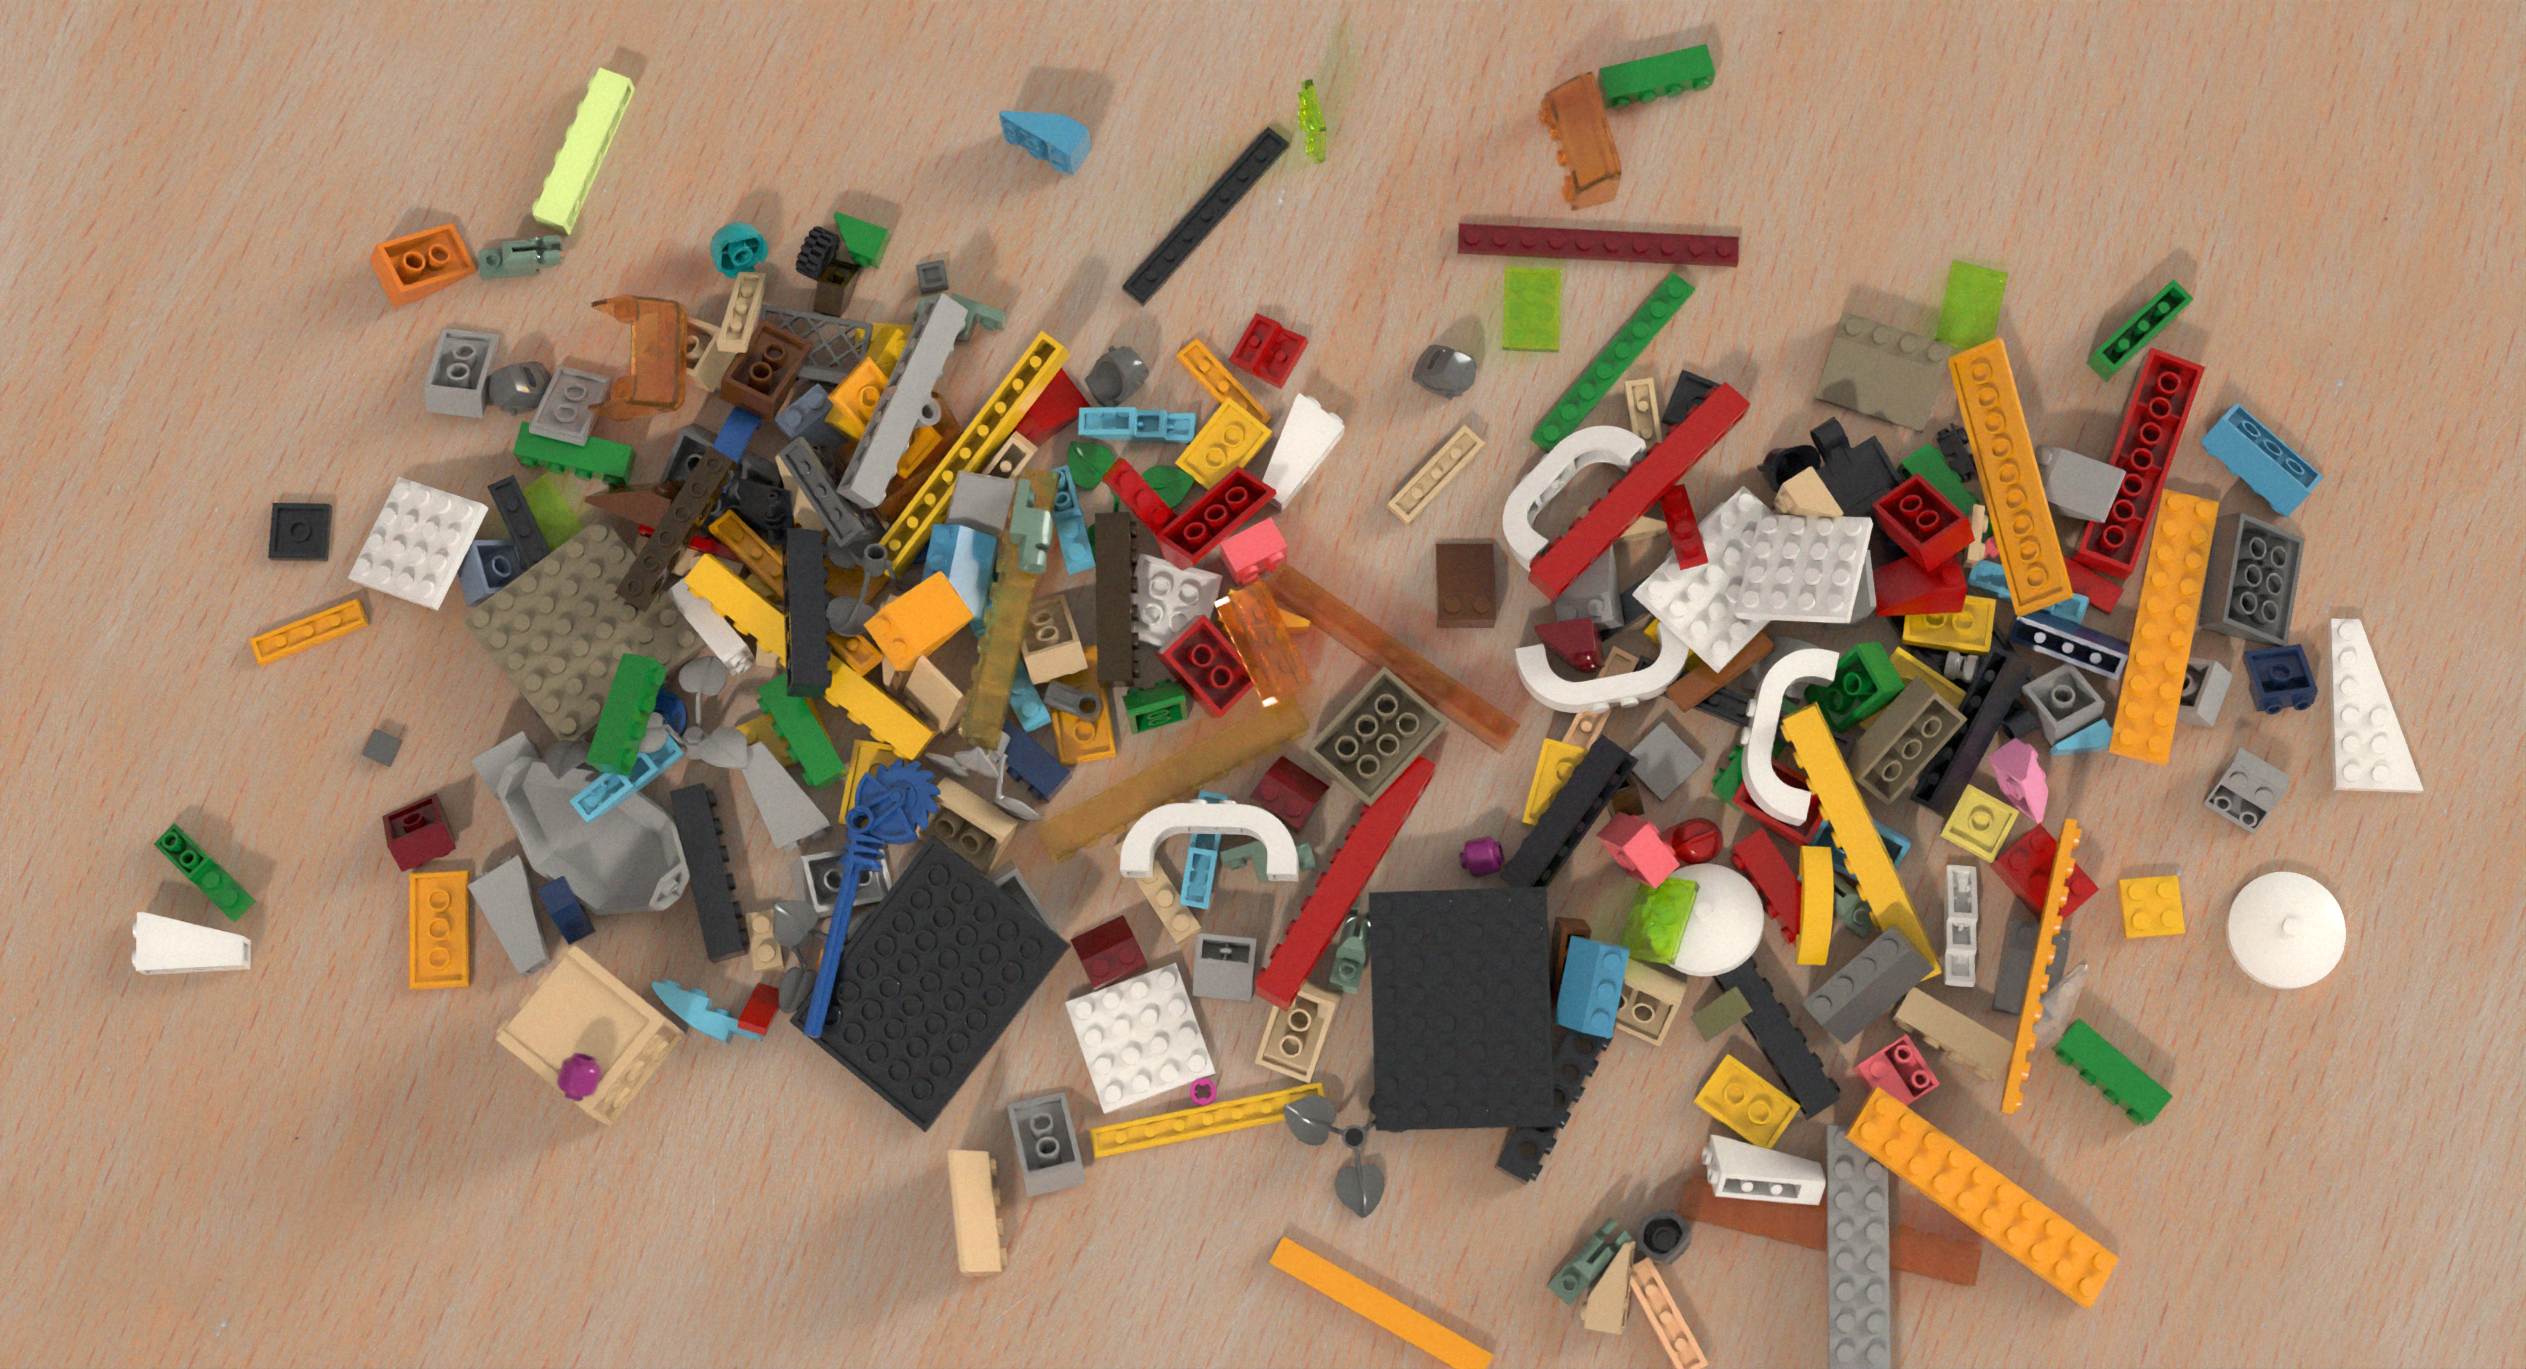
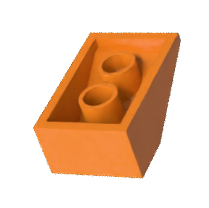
[369,222,477,308]

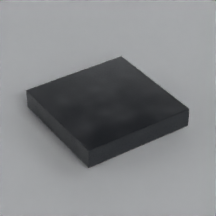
[1661,370,1721,427]
[268,503,332,561]

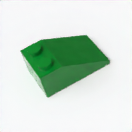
[1804,641,1905,734]
[1122,679,1188,735]

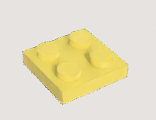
[1939,784,2020,863]

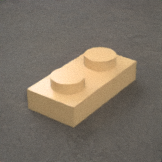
[1962,504,1989,568]
[745,909,785,973]

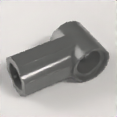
[1043,680,1102,723]

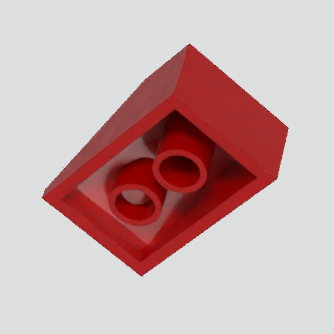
[1008,368,1092,447]
[1872,553,1968,616]
[1731,758,1823,848]

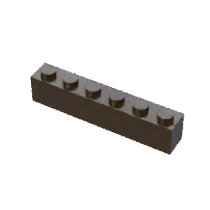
[1095,512,1140,688]

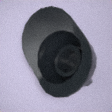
[1757,445,1821,493]

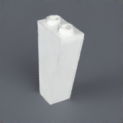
[1262,393,1345,512]
[666,575,755,676]
[132,912,251,975]
[1702,1135,1826,1205]

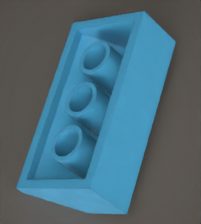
[2200,402,2324,517]

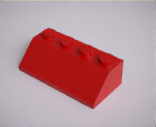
[1155,466,1277,571]

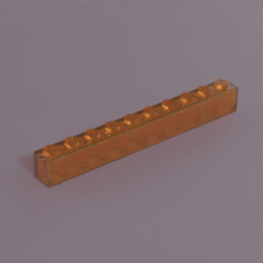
[1266,561,1520,755]
[1677,1175,1982,1287]

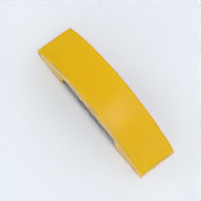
[1795,846,1834,965]

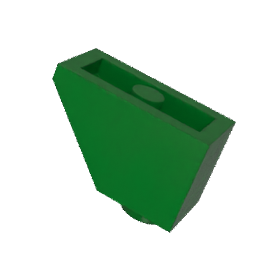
[833,211,890,269]

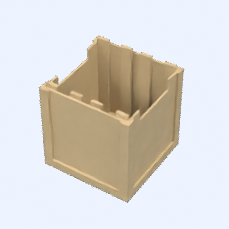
[496,944,686,1127]

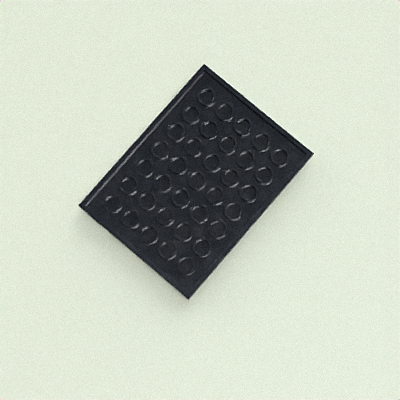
[789,835,1071,1132]
[1369,886,1555,1131]

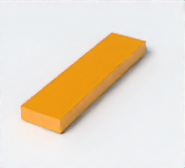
[1176,337,1272,426]
[249,598,370,667]

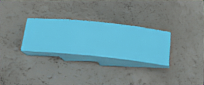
[1078,407,1197,443]
[1967,560,2089,625]
[2049,718,2112,756]
[570,731,686,824]
[1179,790,1229,909]

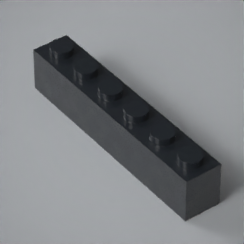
[781,528,832,699]
[1909,645,2032,820]
[1499,734,1639,888]
[670,783,750,963]
[1712,956,1841,1120]

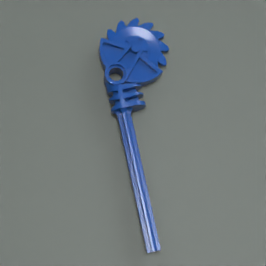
[803,758,941,1038]

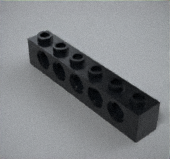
[1495,1028,1614,1185]

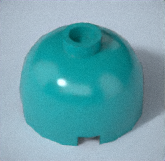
[710,222,768,278]

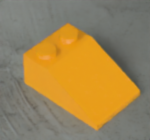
[864,571,975,671]

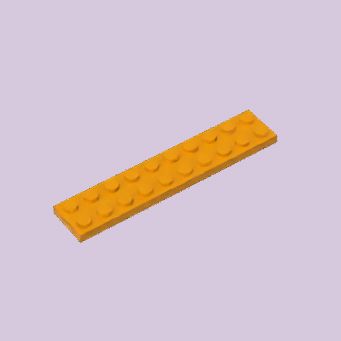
[1948,337,2074,617]
[2107,488,2220,766]
[1998,818,2082,1116]
[1843,1086,2120,1309]

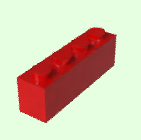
[1730,828,1802,948]

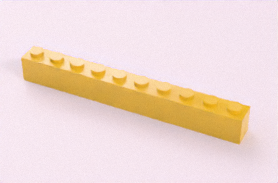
[879,331,1070,580]
[684,553,937,761]
[1780,702,1942,982]

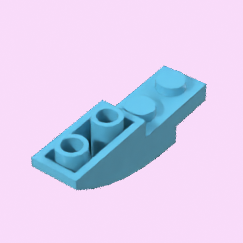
[1041,465,1096,575]
[974,620,1052,734]
[651,979,764,1045]

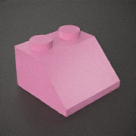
[1988,737,2049,824]

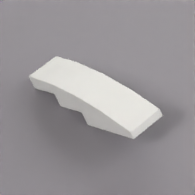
[1943,865,1978,987]

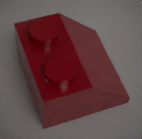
[1534,617,1605,673]
[1249,755,1330,835]
[382,793,456,872]
[1071,915,1148,992]

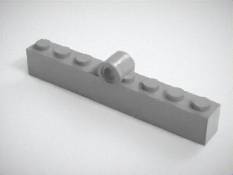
[836,292,968,509]

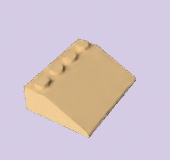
[947,1150,1008,1278]

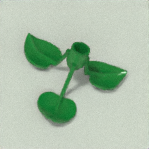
[1067,441,1194,568]

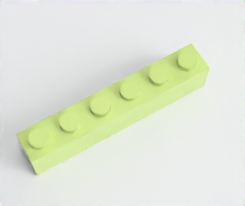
[532,67,635,236]

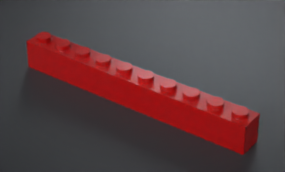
[1528,381,1751,602]
[1254,755,1436,1012]

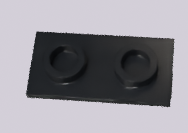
[1937,423,1979,484]

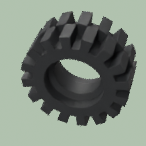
[795,226,840,281]

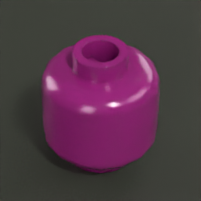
[1459,836,1504,877]
[557,1053,601,1101]

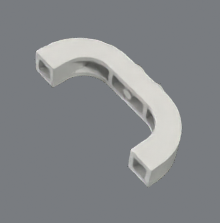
[1503,426,1647,572]
[1515,621,1689,713]
[1740,648,1839,826]
[1120,799,1299,881]

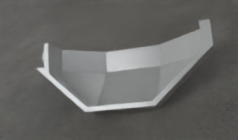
[496,756,690,915]

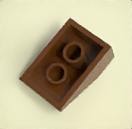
[720,319,813,423]
[584,479,684,529]
[1436,544,1496,628]

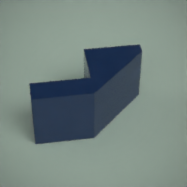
[537,876,596,945]

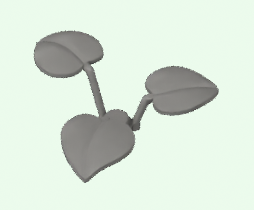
[638,656,748,769]
[924,728,1045,821]

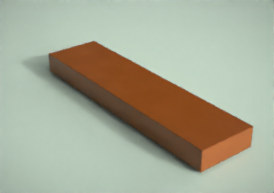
[1666,631,1775,713]

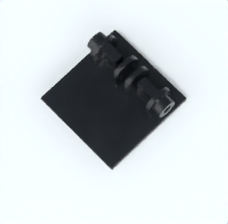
[738,478,794,545]

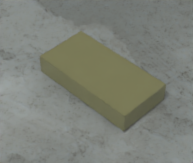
[1690,986,1753,1042]

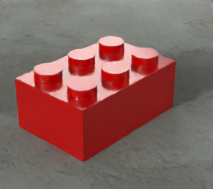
[1871,473,1975,572]
[1154,614,1261,718]
[1990,823,2100,922]

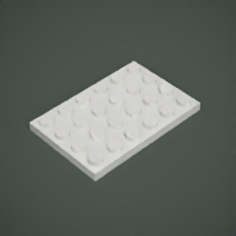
[1632,486,1775,673]

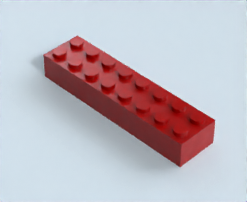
[2071,347,2205,581]

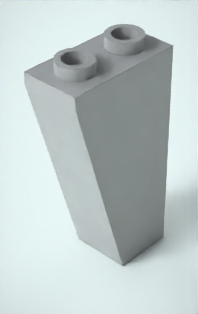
[741,741,831,852]
[468,855,551,979]

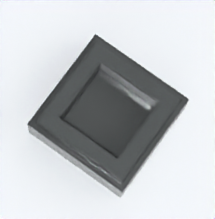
[916,260,949,294]
[362,728,403,767]

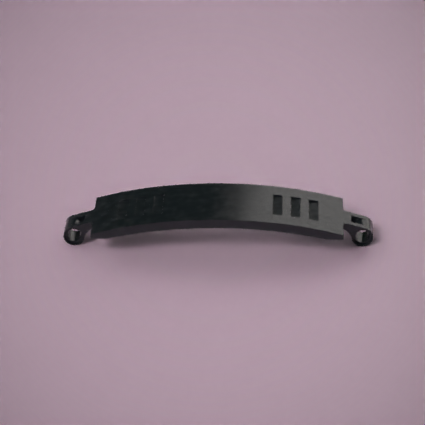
[1810,416,2039,740]

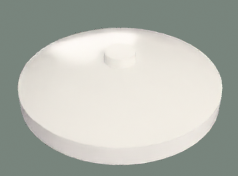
[1645,864,1764,976]
[2225,872,2346,990]

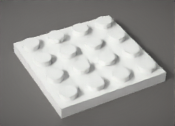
[348,477,489,611]
[1734,514,1873,623]
[1065,963,1216,1115]

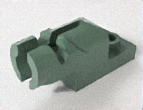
[478,235,563,280]
[913,293,1008,341]
[1009,479,1054,574]
[1220,840,1316,882]
[1797,871,1874,939]
[1328,896,1370,995]
[1547,1217,1632,1306]

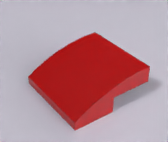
[1229,313,1309,389]

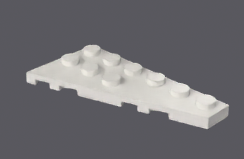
[2328,618,2424,793]

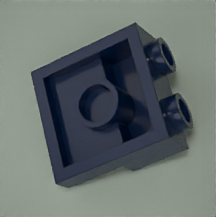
[2242,644,2318,715]

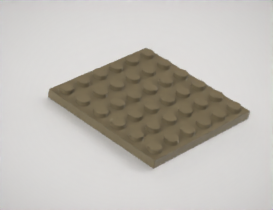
[461,516,708,742]

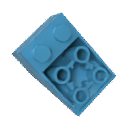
[999,111,1091,176]

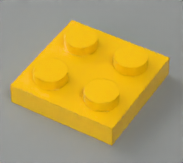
[2117,875,2185,939]

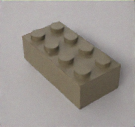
[1846,675,1967,806]

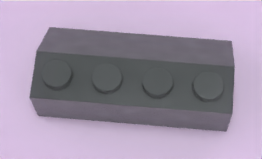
[1802,923,1935,1044]

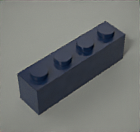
[2007,610,2129,681]
[961,697,1072,803]

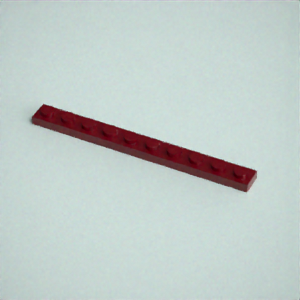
[1457,223,1739,267]

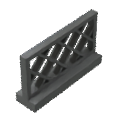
[757,304,873,388]
[778,437,887,548]

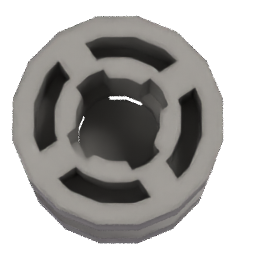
[1944,651,1979,684]

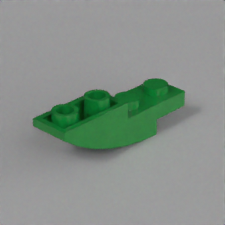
[154,823,256,922]

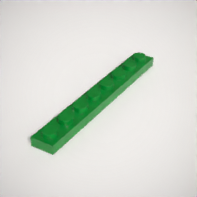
[1530,272,1695,453]

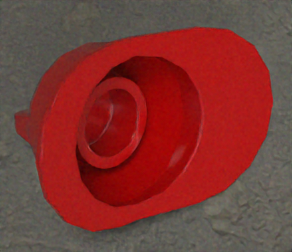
[1658,817,1723,871]

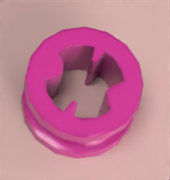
[1190,1078,1216,1106]

